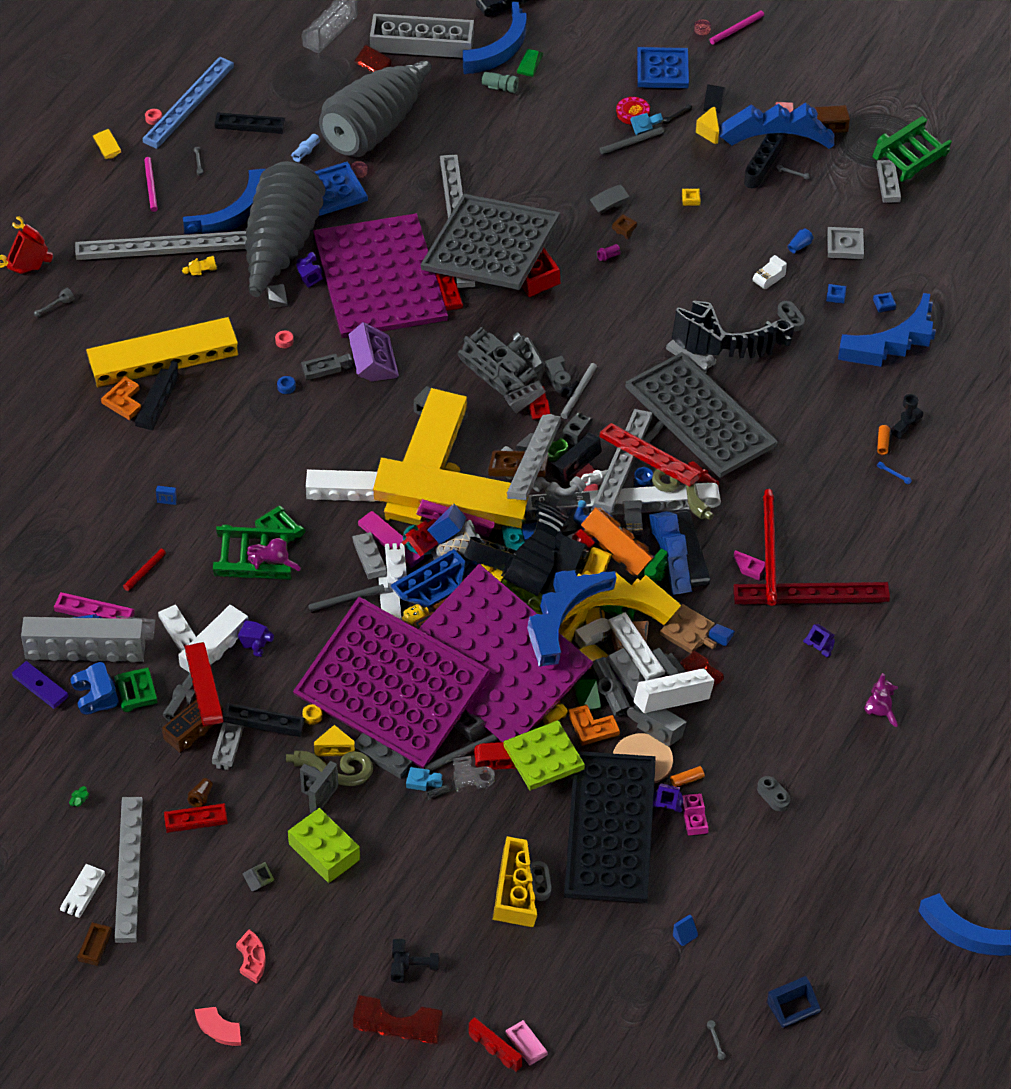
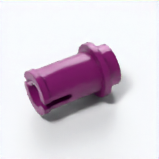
[597,244,621,261]

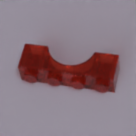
[353,995,443,1043]

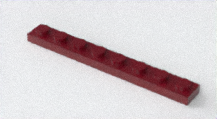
[733,582,890,604]

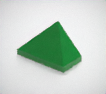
[517,49,543,77]
[573,676,601,711]

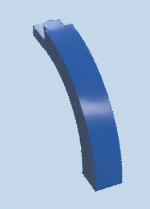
[463,2,526,74]
[183,169,265,234]
[919,893,1011,956]

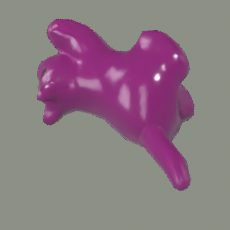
[247,538,301,571]
[864,673,898,727]

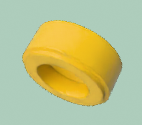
[302,704,323,725]

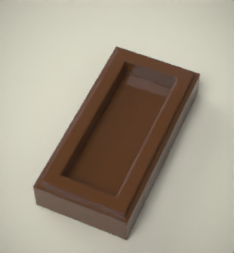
[77,922,112,966]

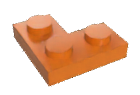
[101,376,142,421]
[568,705,620,746]

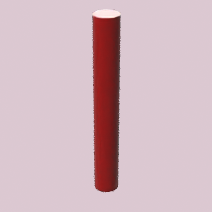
[123,548,166,591]

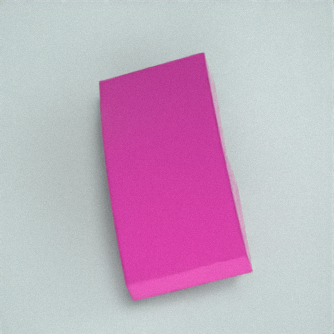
[682,794,708,835]

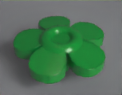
[69,786,89,807]

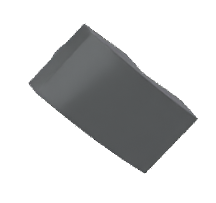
[590,184,630,215]

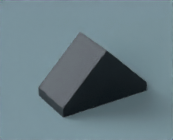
[703,84,726,113]

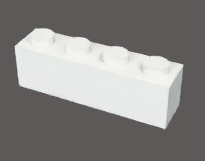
[306,470,379,502]
[179,605,248,672]
[633,669,714,713]

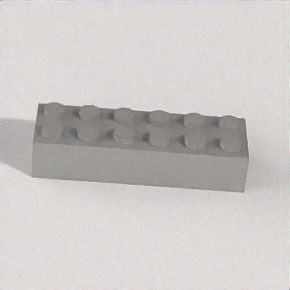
[370,14,474,58]
[21,617,145,662]

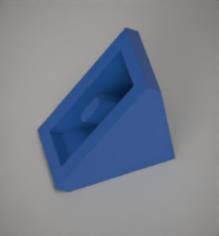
[427,504,467,544]

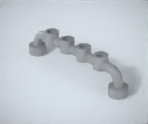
[501,446,586,497]

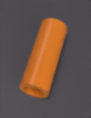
[877,425,890,455]
[670,766,705,787]

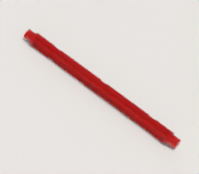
[763,489,777,606]

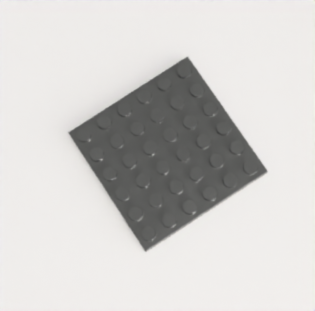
[421,194,561,290]

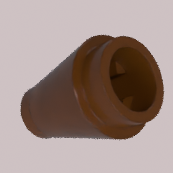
[187,778,213,807]

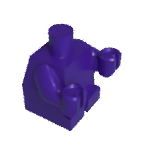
[296,252,323,288]
[238,621,274,657]
[803,624,835,658]
[653,783,683,812]

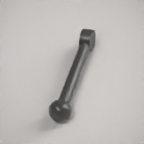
[194,147,204,176]
[776,164,810,180]
[707,1020,726,1060]

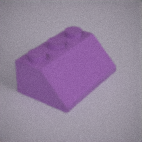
[348,322,399,381]

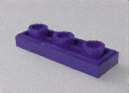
[12,661,68,709]

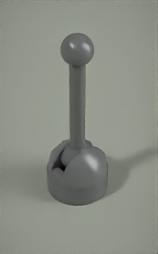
[34,287,75,317]

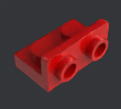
[401,518,439,557]

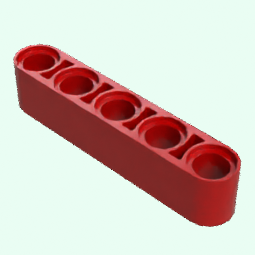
[184,642,223,727]
[474,742,517,770]

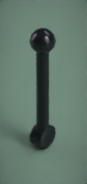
[663,104,692,124]

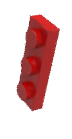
[469,1017,522,1072]

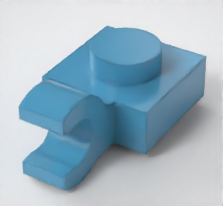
[630,113,663,135]
[406,767,443,791]

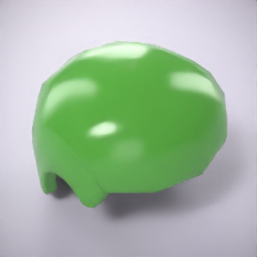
[548,438,568,463]

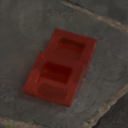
[681,651,724,689]

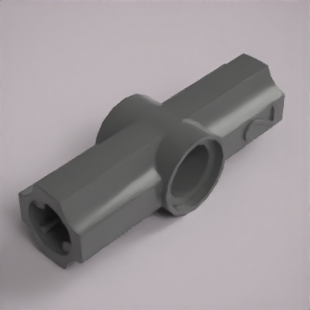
[591,657,631,717]
[163,673,197,722]

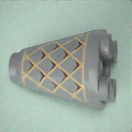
[431,520,480,560]

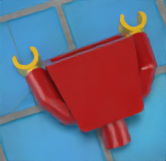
[0,216,53,274]

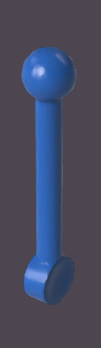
[877,462,912,484]

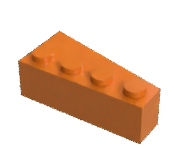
[581,507,655,576]

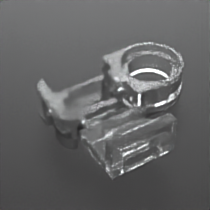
[453,756,495,792]

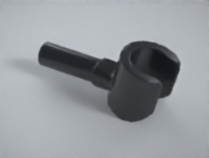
[561,381,579,400]

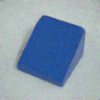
[709,624,734,646]
[673,915,698,946]

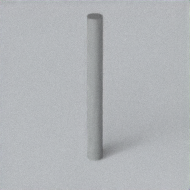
[561,363,597,419]

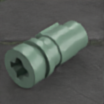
[482,72,519,93]

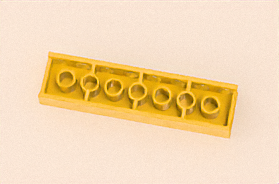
[86,317,238,387]
[384,388,467,526]
[373,458,529,528]

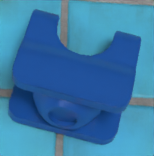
[71,662,119,714]

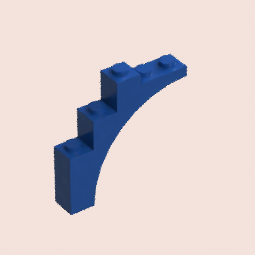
[720,103,835,149]
[838,293,936,367]
[527,570,617,667]

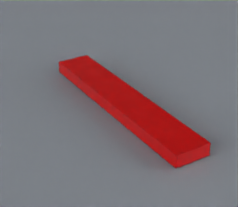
[599,423,701,487]

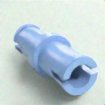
[291,134,320,162]

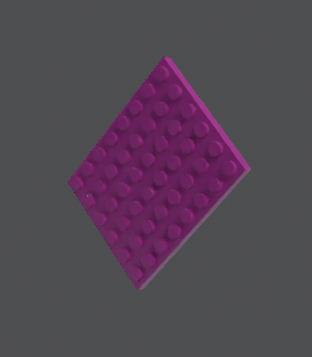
[313,213,448,338]
[418,564,594,742]
[293,597,490,769]

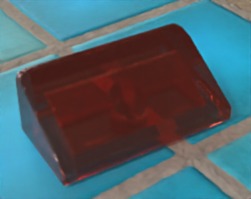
[355,45,391,72]

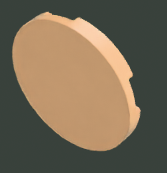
[613,733,673,786]

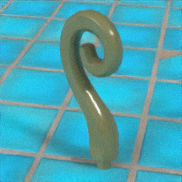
[652,469,714,520]
[286,751,373,786]

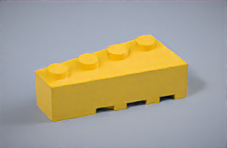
[492,836,537,927]

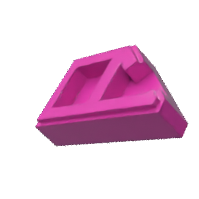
[734,550,766,580]

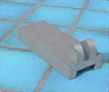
[666,340,716,373]
[212,722,244,770]

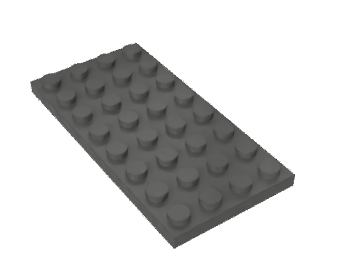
[625,352,777,478]

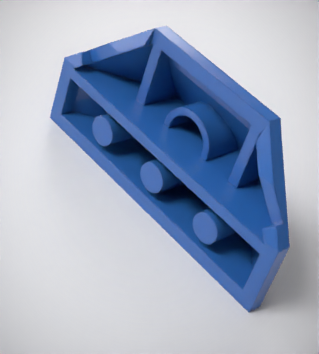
[391,549,465,608]

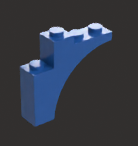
[649,511,692,595]

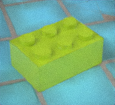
[288,808,360,883]

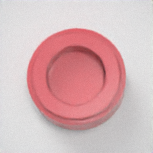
[145,109,162,125]
[275,331,294,348]

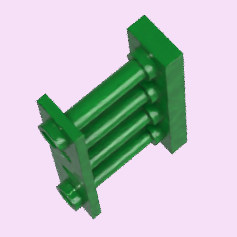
[872,116,952,182]
[213,525,295,580]

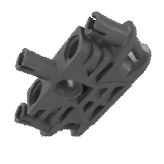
[457,327,537,396]

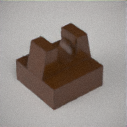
[612,214,637,239]

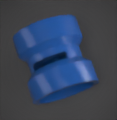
[634,467,653,488]

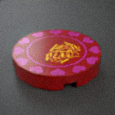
[616,97,650,125]

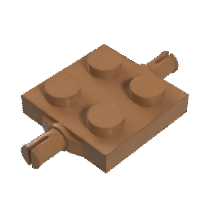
[660,604,717,654]

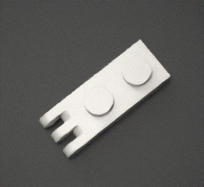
[385,543,407,588]
[158,605,196,652]
[60,864,105,918]

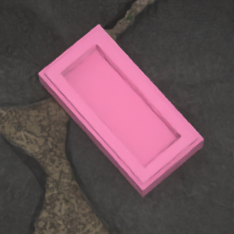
[506,1020,548,1066]

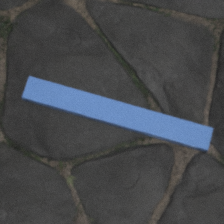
[143,57,234,149]

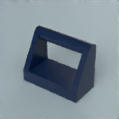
[767,976,821,1028]

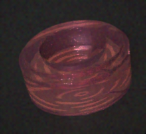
[694,20,711,35]
[350,161,368,178]

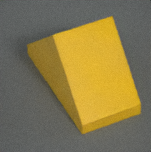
[696,107,719,144]
[314,725,355,756]

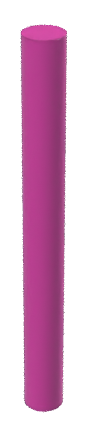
[709,11,764,44]
[144,157,158,212]

